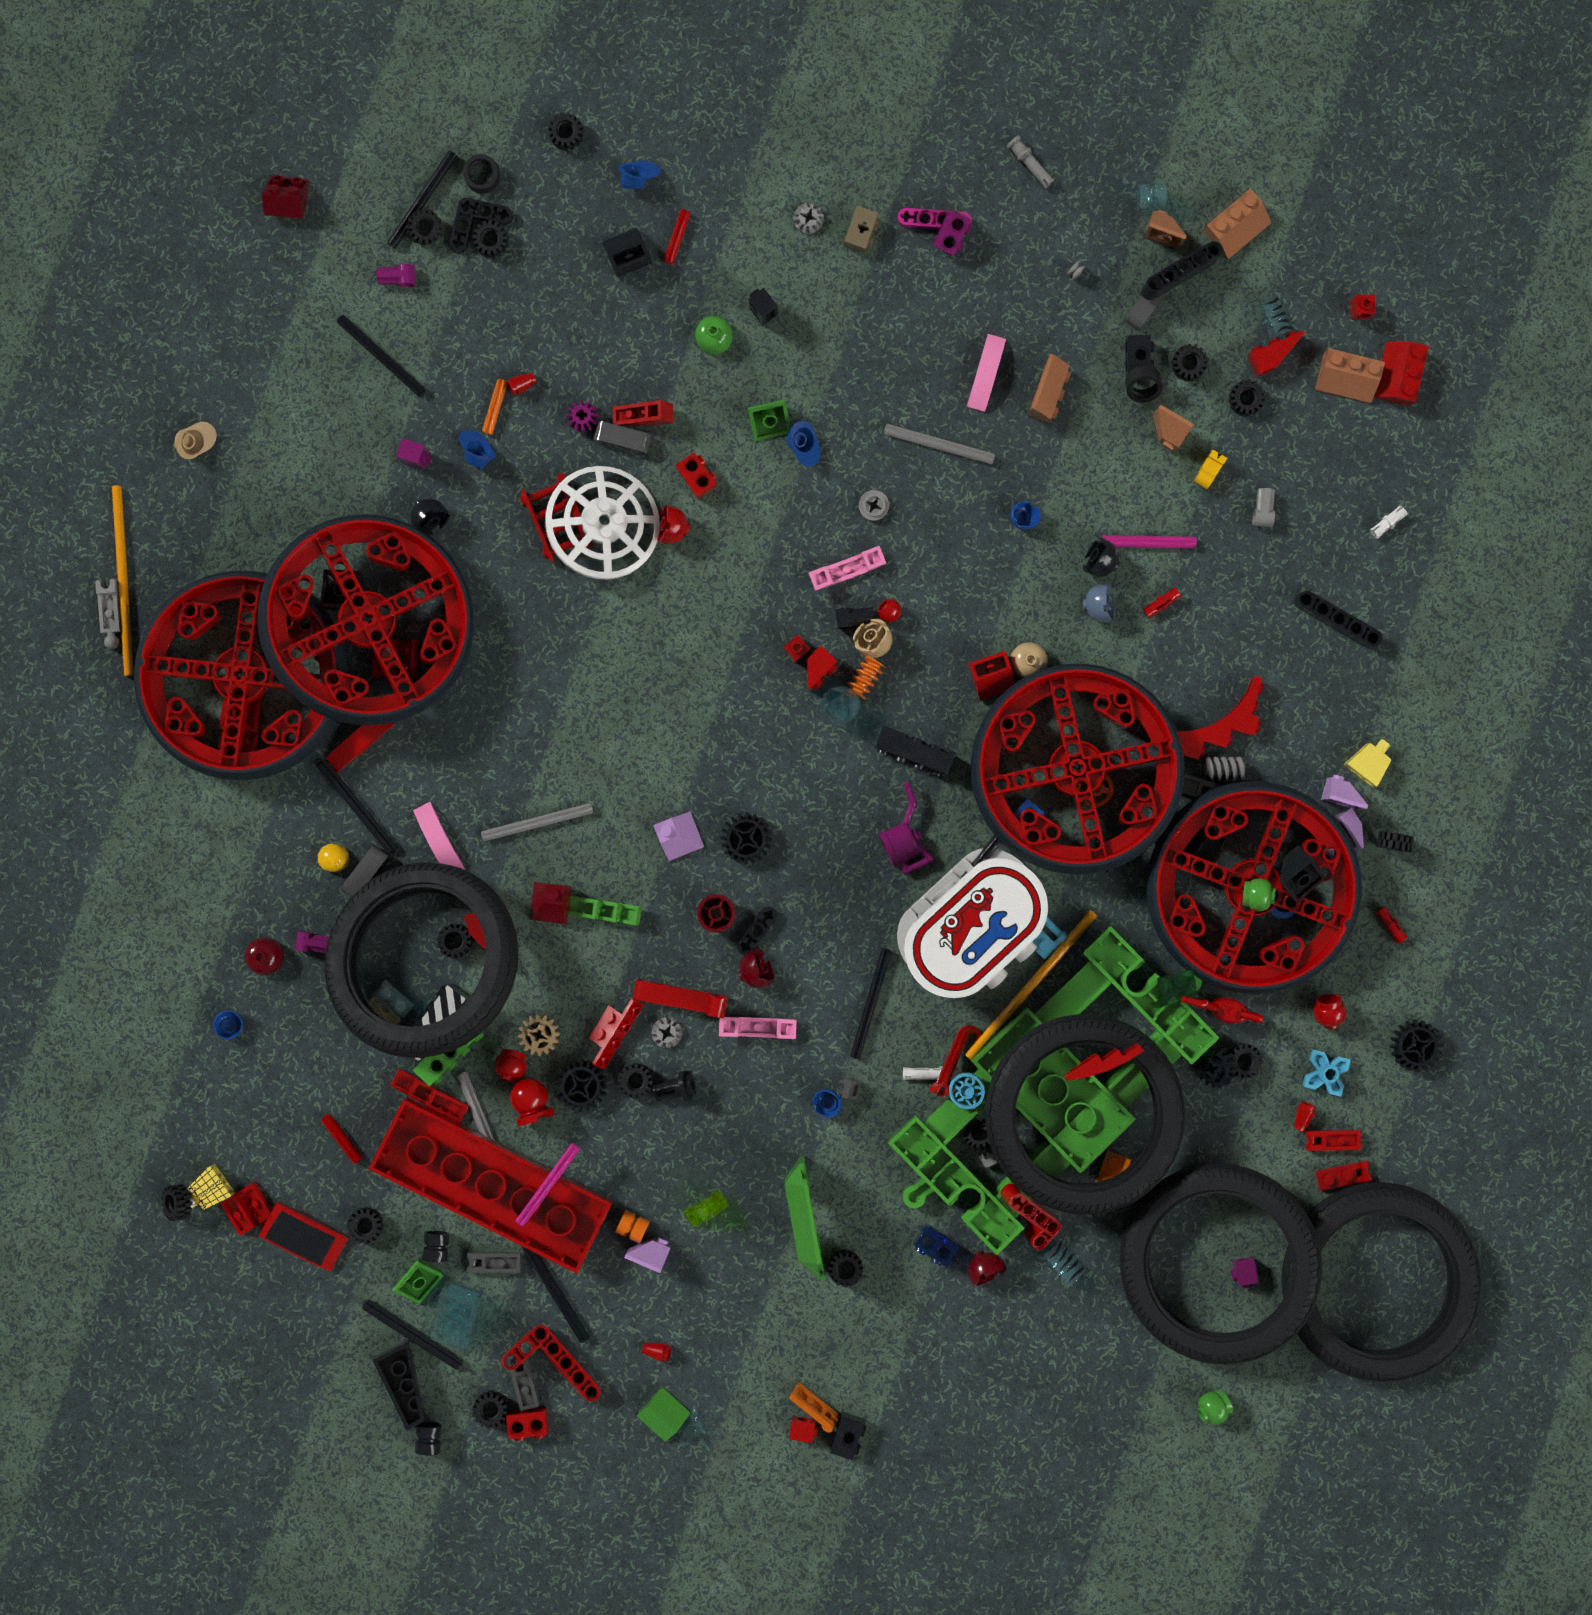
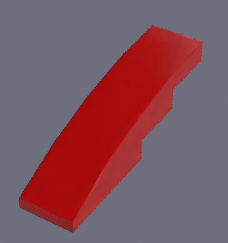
[326,722,396,772]
[1063,1043,1144,1081]
[390,1068,469,1123]

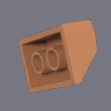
[1203,188,1271,260]
[1315,348,1385,404]
[1028,354,1071,423]

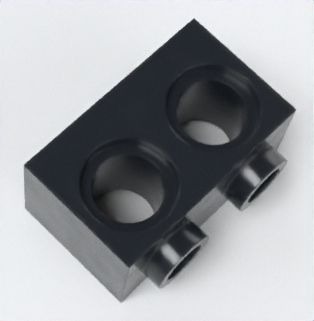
[748,287,778,326]

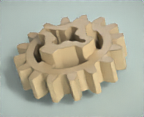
[518,1014,560,1056]

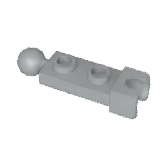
[95,579,121,650]

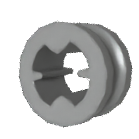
[1067,261,1085,280]

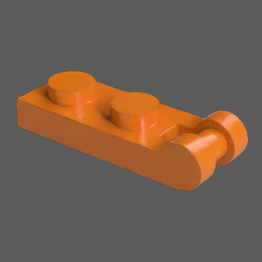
[788,1382,839,1432]

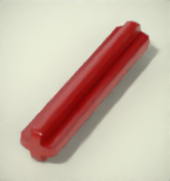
[664,209,690,265]
[321,1114,362,1164]

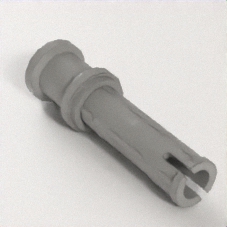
[1006,135,1054,189]

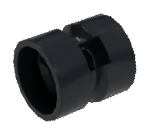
[422,1231,450,1262]
[415,1422,442,1456]

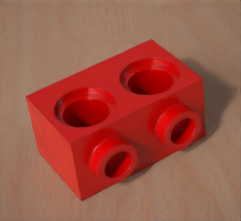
[675,453,717,499]
[506,1407,549,1441]

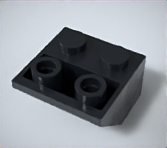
[602,228,652,278]

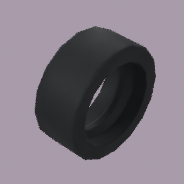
[463,154,501,194]
[1125,365,1163,403]

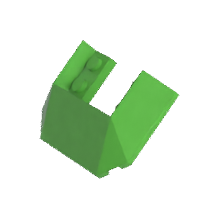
[784,1155,825,1280]

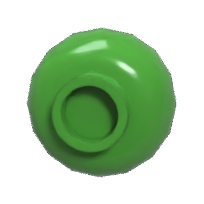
[1243,878,1276,911]
[1197,1390,1233,1425]

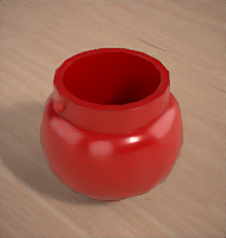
[1313,994,1347,1029]
[494,1049,527,1083]

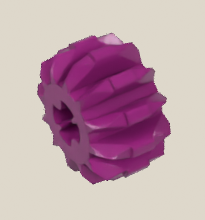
[566,400,599,433]

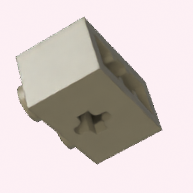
[844,206,880,254]

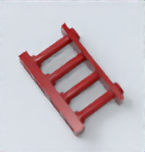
[520,473,594,563]

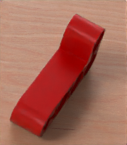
[1001,1184,1061,1250]

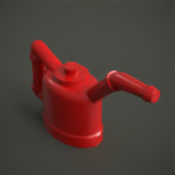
[1181,996,1263,1024]

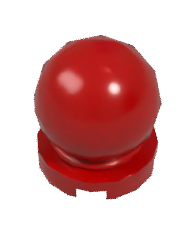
[510,1078,555,1126]

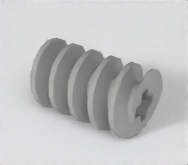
[1204,756,1245,781]

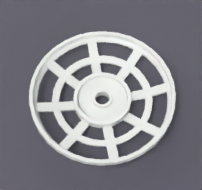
[545,466,660,580]

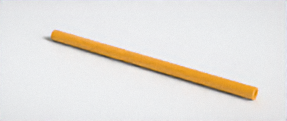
[112,485,134,676]
[965,910,1097,1060]

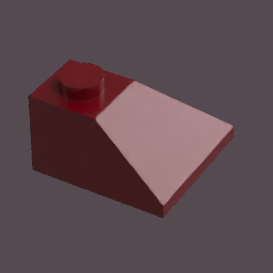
[530,882,572,924]

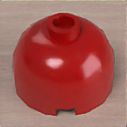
[658,505,690,544]

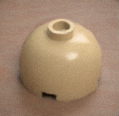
[853,619,892,658]
[1009,642,1048,679]

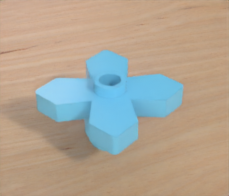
[1303,1049,1351,1097]

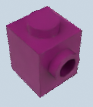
[1231,1257,1258,1288]

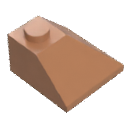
[1143,210,1186,250]
[1153,405,1194,451]

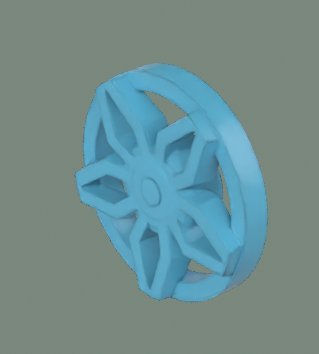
[949,1073,986,1109]

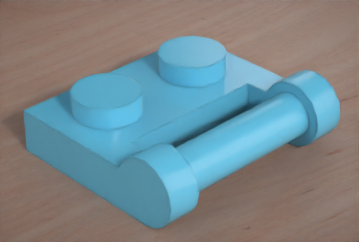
[1032,917,1068,960]

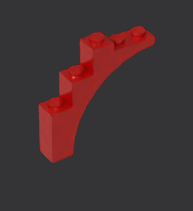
[1155,676,1264,760]

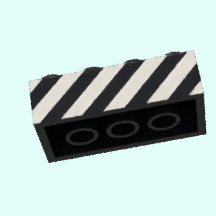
[413,984,470,1061]

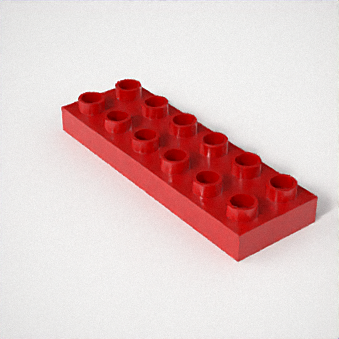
[369,1097,614,1274]

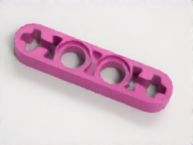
[897,208,972,230]

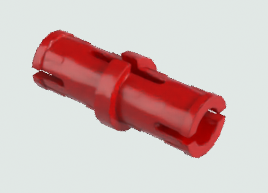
[1143,587,1181,619]
[1375,906,1408,944]

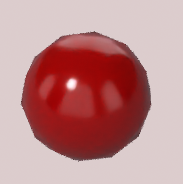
[877,598,902,623]

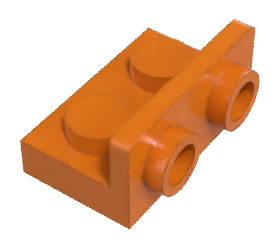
[1095,1150,1132,1182]

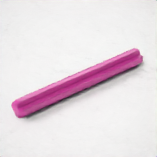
[1102,535,1197,548]
[516,1143,580,1226]

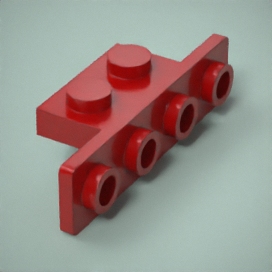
[589,998,644,1069]

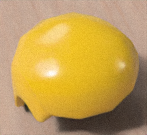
[318,843,349,873]

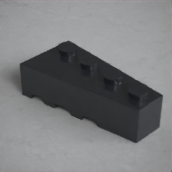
[874,725,956,778]
[372,1339,426,1431]

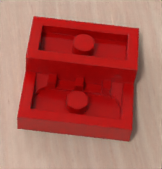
[220,1181,273,1236]

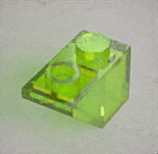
[683,1189,729,1227]

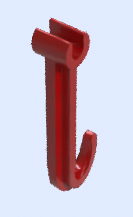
[930,1025,981,1097]

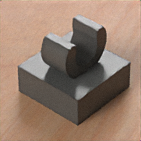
[837,1079,861,1100]

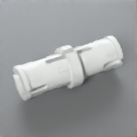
[1370,506,1408,539]

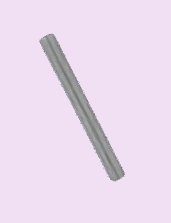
[884,424,995,464]
[481,803,593,841]
[457,1071,495,1141]

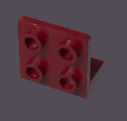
[372,638,419,679]

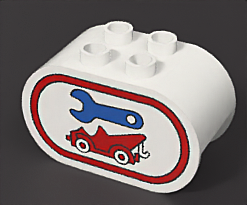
[897,848,1048,998]

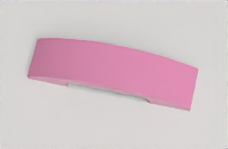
[967,334,1006,412]
[808,546,886,591]
[413,802,465,870]
[719,1017,797,1039]

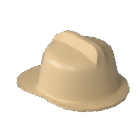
[173,422,217,459]

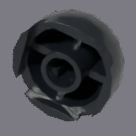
[410,499,450,535]
[1083,537,1119,577]

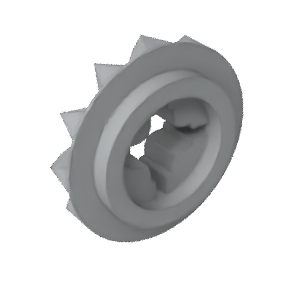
[793,203,824,234]
[859,490,889,521]
[651,1017,682,1048]

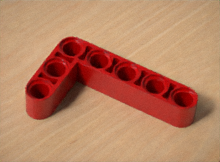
[633,980,728,1018]
[501,1325,601,1402]

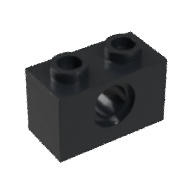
[1125,335,1154,377]
[830,1412,866,1460]

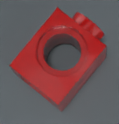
[1351,295,1375,319]
[783,635,810,663]
[789,1416,818,1443]

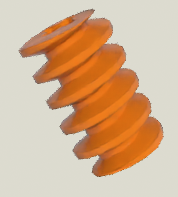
[847,656,886,700]

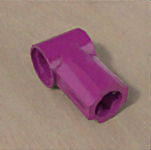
[376,264,415,287]
[295,931,329,953]

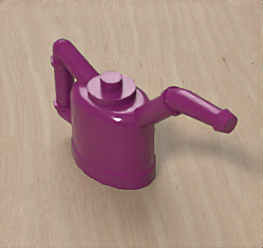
[879,781,935,875]

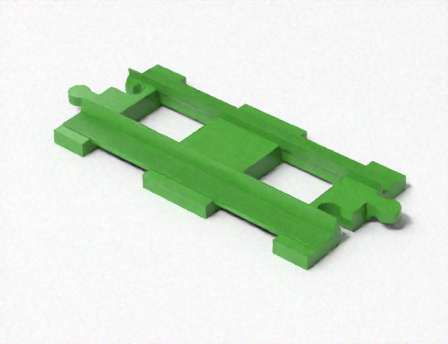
[888,926,1219,1255]

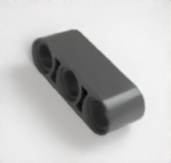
[1124,287,1168,331]
[593,421,651,455]
[341,845,390,897]

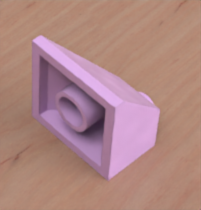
[1321,775,1368,810]
[1326,808,1364,859]
[653,812,704,861]
[624,1237,671,1273]

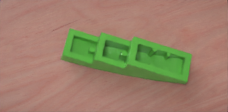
[568,896,642,926]

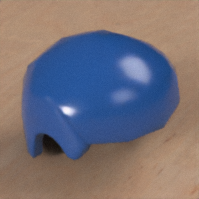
[1010,501,1041,530]
[213,1010,243,1040]
[812,1088,842,1118]

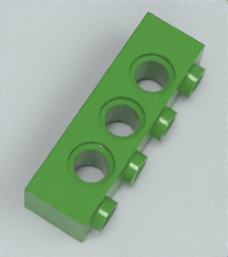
[413,1033,484,1087]

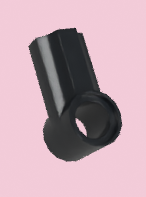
[835,607,874,629]

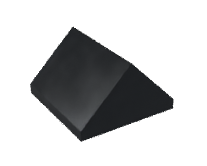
[1180,827,1225,870]

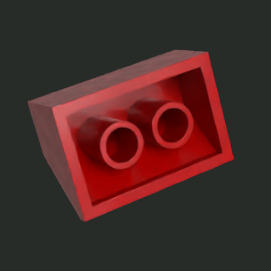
[1374,341,1429,406]

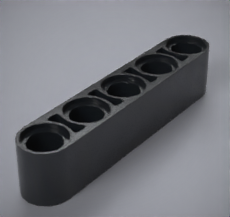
[1141,241,1223,300]
[1294,591,1382,648]

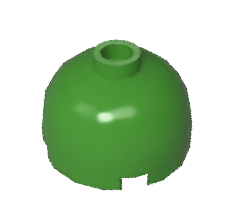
[695,315,733,355]

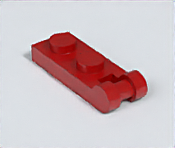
[1305,1129,1361,1151]
[1315,1160,1373,1191]

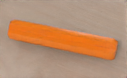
[482,379,507,435]

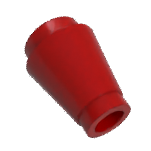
[507,372,537,395]
[1293,1101,1316,1131]
[642,1342,672,1363]

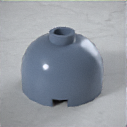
[1083,584,1115,622]

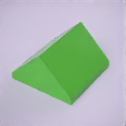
[748,400,791,441]
[392,1256,444,1305]
[637,1387,691,1442]

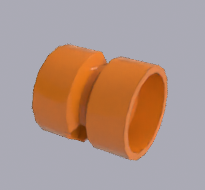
[615,1210,650,1244]

